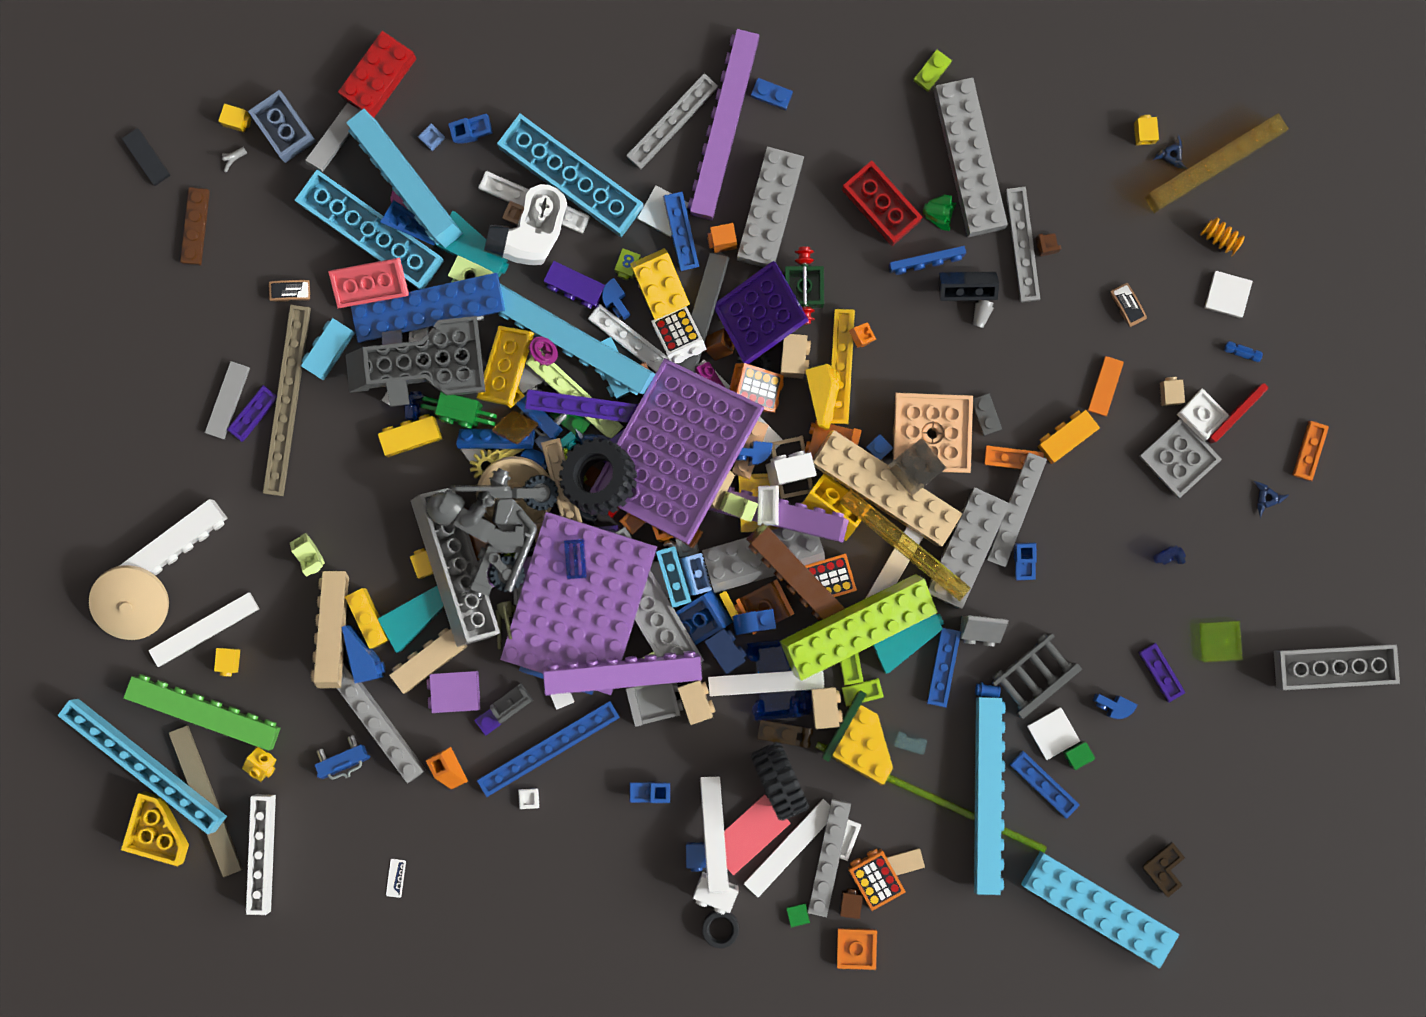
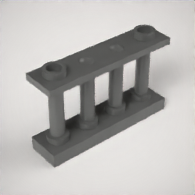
[991,633,1082,719]

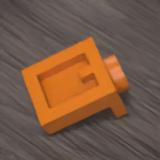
[849,322,876,348]

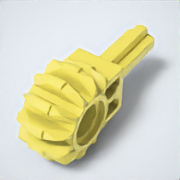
[470,449,524,478]

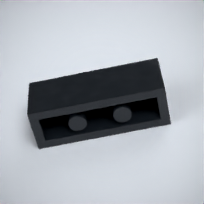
[938,272,999,301]

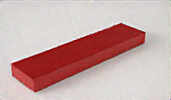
[1207,383,1269,444]

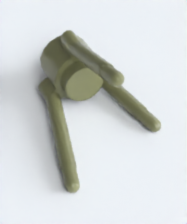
[495,601,516,649]

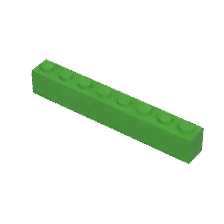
[124,674,281,751]

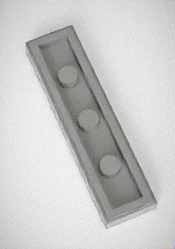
[305,103,361,172]
[205,361,250,439]

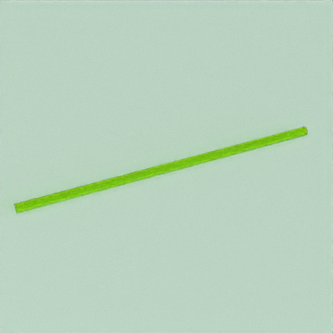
[815,741,1047,853]

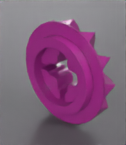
[528,337,558,366]

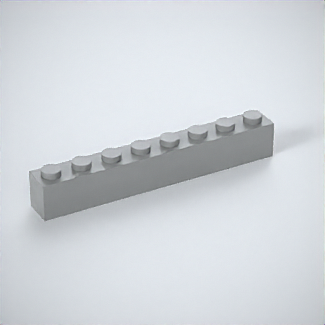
[337,658,426,783]

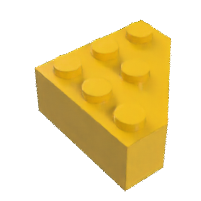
[831,705,893,786]
[121,791,189,866]

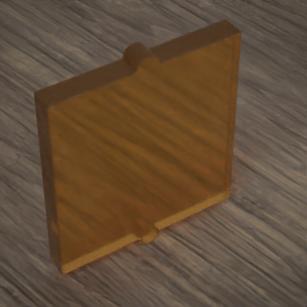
[492,410,538,444]

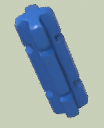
[1224,341,1263,362]

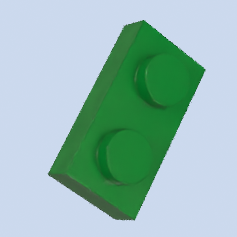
[549,412,591,435]

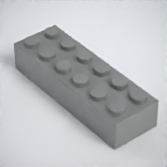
[737,147,804,267]
[928,488,1010,609]
[702,528,825,593]
[1274,644,1400,690]

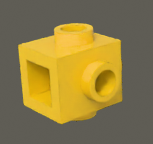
[242,747,277,782]

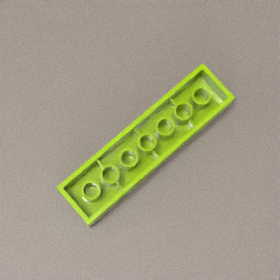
[780,574,937,681]

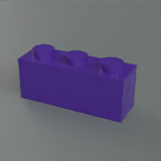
[544,261,605,309]

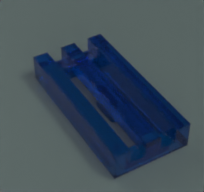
[564,539,587,579]

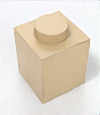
[1160,377,1185,406]

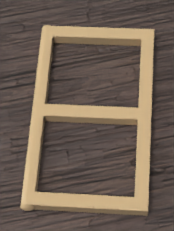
[770,435,813,499]

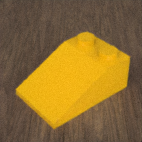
[805,364,841,430]

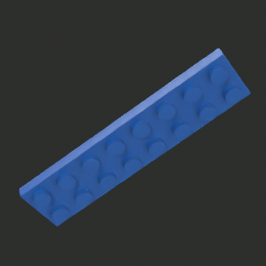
[351,273,505,343]

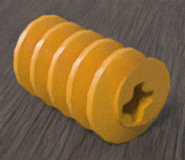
[1200,217,1245,257]

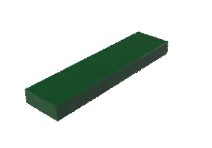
[822,690,867,762]

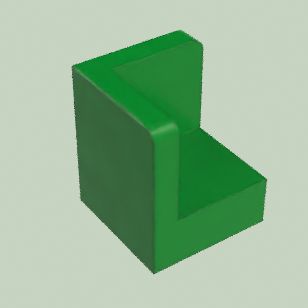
[1063,741,1095,770]

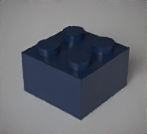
[705,629,747,674]

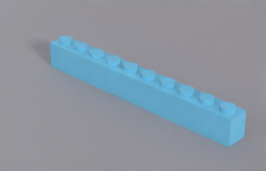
[498,284,655,395]
[974,697,1005,895]
[58,699,227,834]

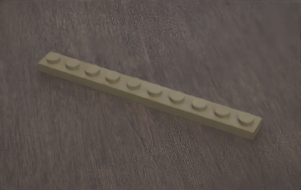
[263,305,311,496]

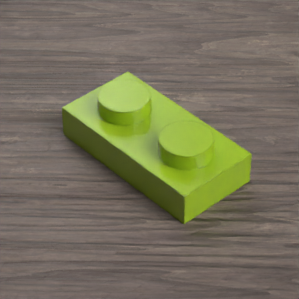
[913,50,952,92]

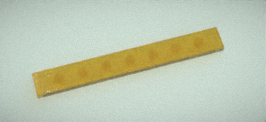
[839,489,971,601]

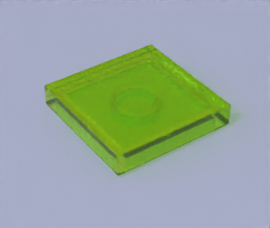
[1200,621,1243,662]

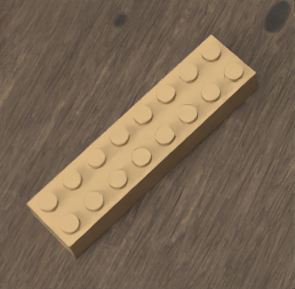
[813,430,962,546]

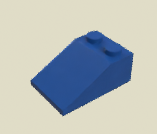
[676,590,733,645]
[342,626,386,684]

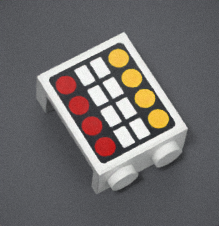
[651,306,707,363]

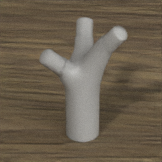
[222,147,247,172]

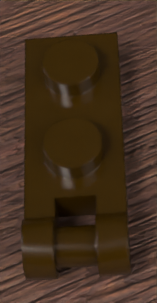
[757,720,813,748]

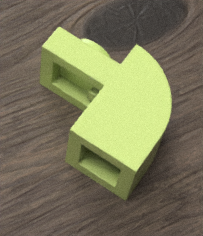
[719,491,758,522]
[290,533,325,577]

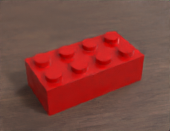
[338,31,417,118]
[842,160,923,246]

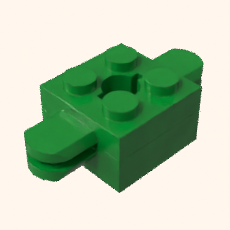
[420,392,497,429]

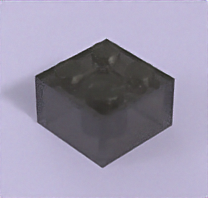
[887,438,946,496]

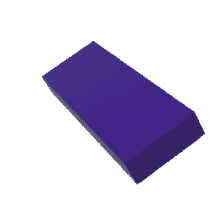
[227,385,277,442]
[1138,643,1186,702]

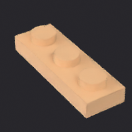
[732,421,769,480]

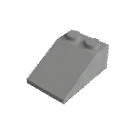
[960,616,1008,646]

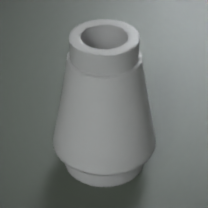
[973,300,994,328]

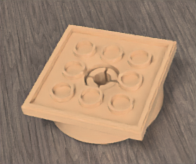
[893,393,973,473]

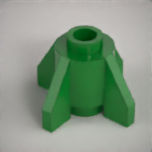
[923,194,956,231]

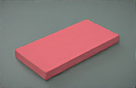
[328,257,409,308]
[724,794,791,876]

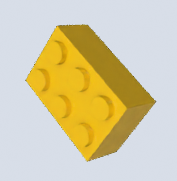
[630,248,690,320]
[802,473,871,541]

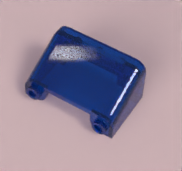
[746,640,812,720]

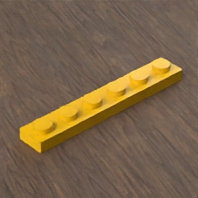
[831,309,855,424]

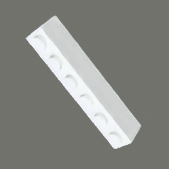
[120,499,228,575]
[246,794,276,915]

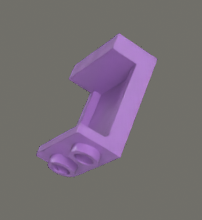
[427,671,481,713]

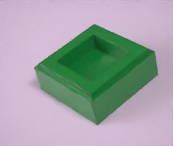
[786,903,810,927]

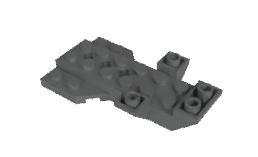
[346,316,486,407]

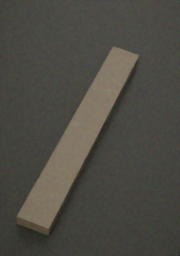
[169,726,243,877]

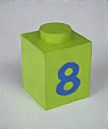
[615,248,641,280]

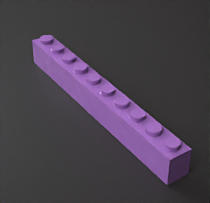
[688,29,759,221]

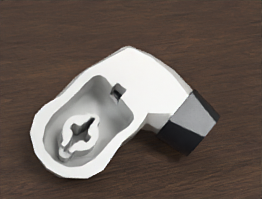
[484,184,567,265]

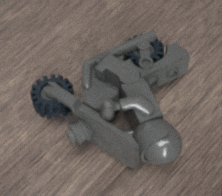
[426,468,559,597]

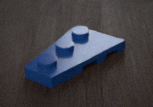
[380,200,436,245]

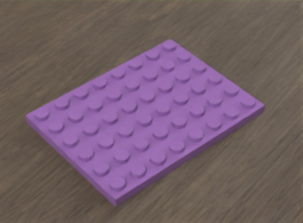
[590,358,764,544]
[500,512,657,695]

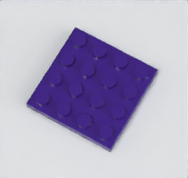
[715,261,809,364]

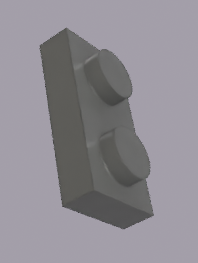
[973,393,1002,436]

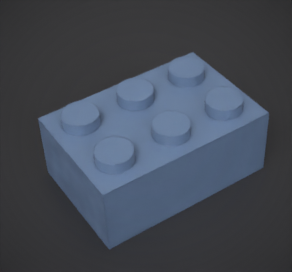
[248,90,317,163]

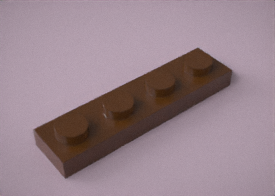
[180,187,210,265]

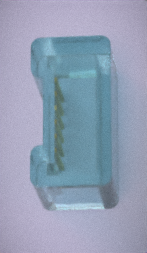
[894,731,927,755]

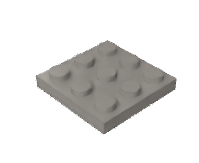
[1139,418,1222,499]

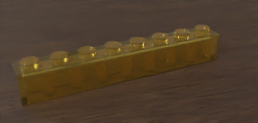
[1145,113,1289,213]

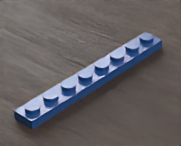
[477,701,620,797]

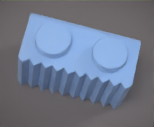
[679,553,712,595]

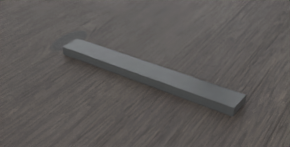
[677,253,729,373]

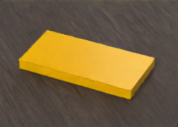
[477,326,534,406]

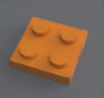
[837,928,877,970]

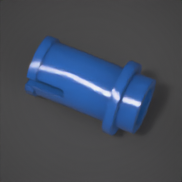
[975,682,1001,698]

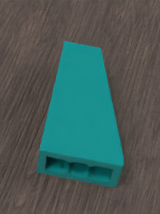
[436,211,509,277]
[378,586,444,653]
[873,614,944,674]

